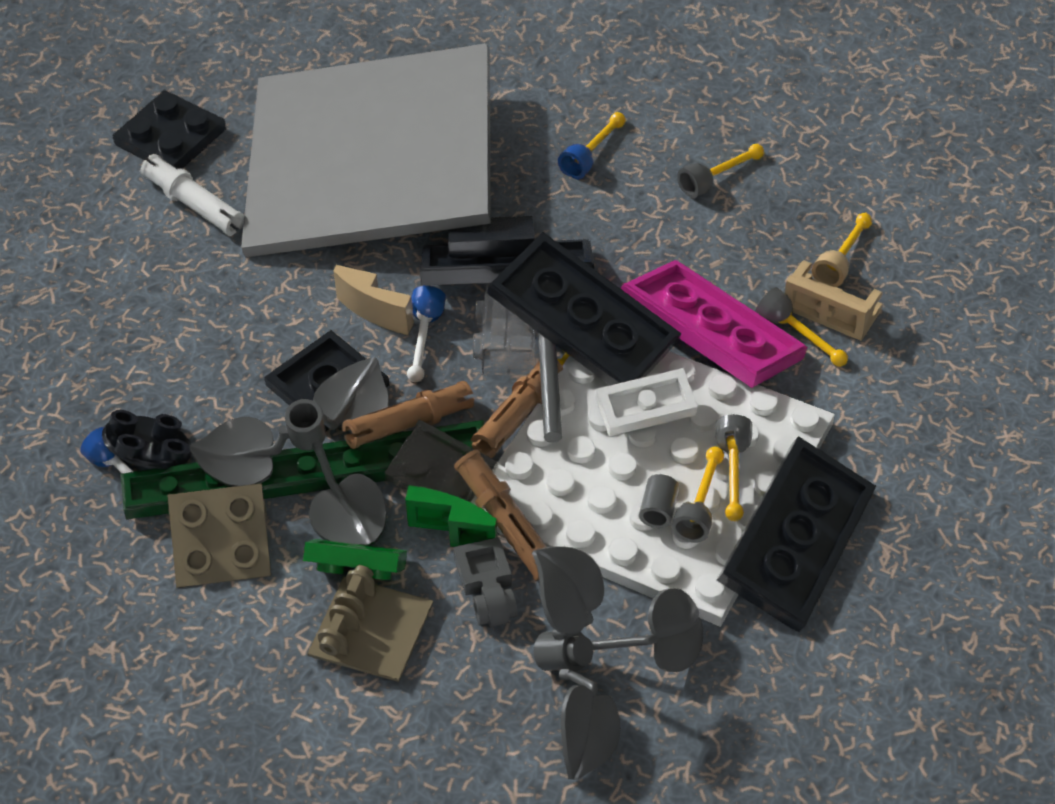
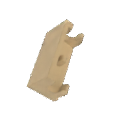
[785,260,883,341]

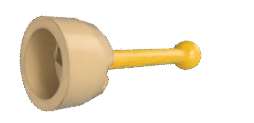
[812,213,872,287]

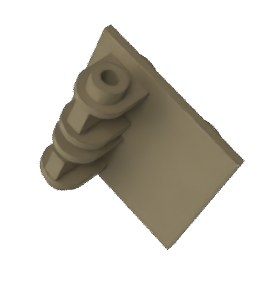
[168,483,271,588]
[307,565,433,682]

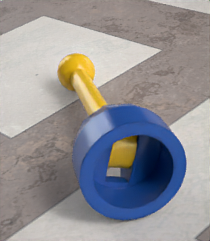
[558,112,626,180]

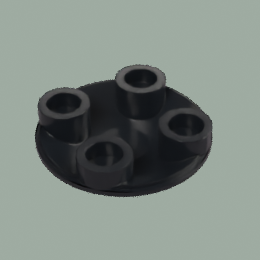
[102,410,192,469]

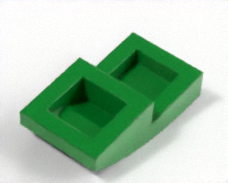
[405,485,498,547]

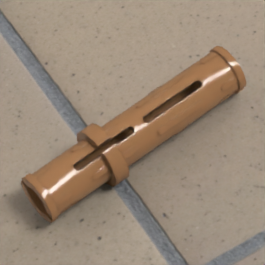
[471,360,563,458]
[342,381,474,449]
[454,449,547,581]

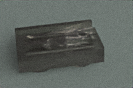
[385,419,499,504]

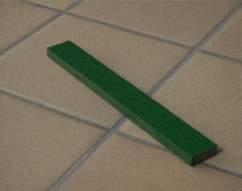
[120,420,491,520]

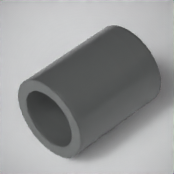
[639,474,680,528]

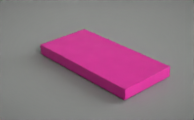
[621,260,808,388]

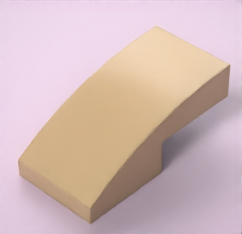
[333,265,414,335]

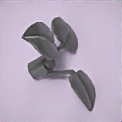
[190,357,389,546]
[532,546,703,780]

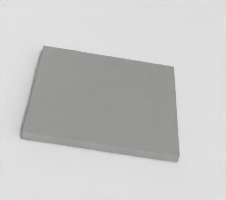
[241,43,491,257]

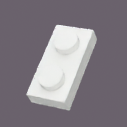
[596,368,698,437]

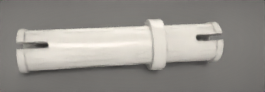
[140,154,244,236]

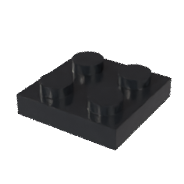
[112,90,226,170]

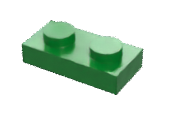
[303,539,408,580]

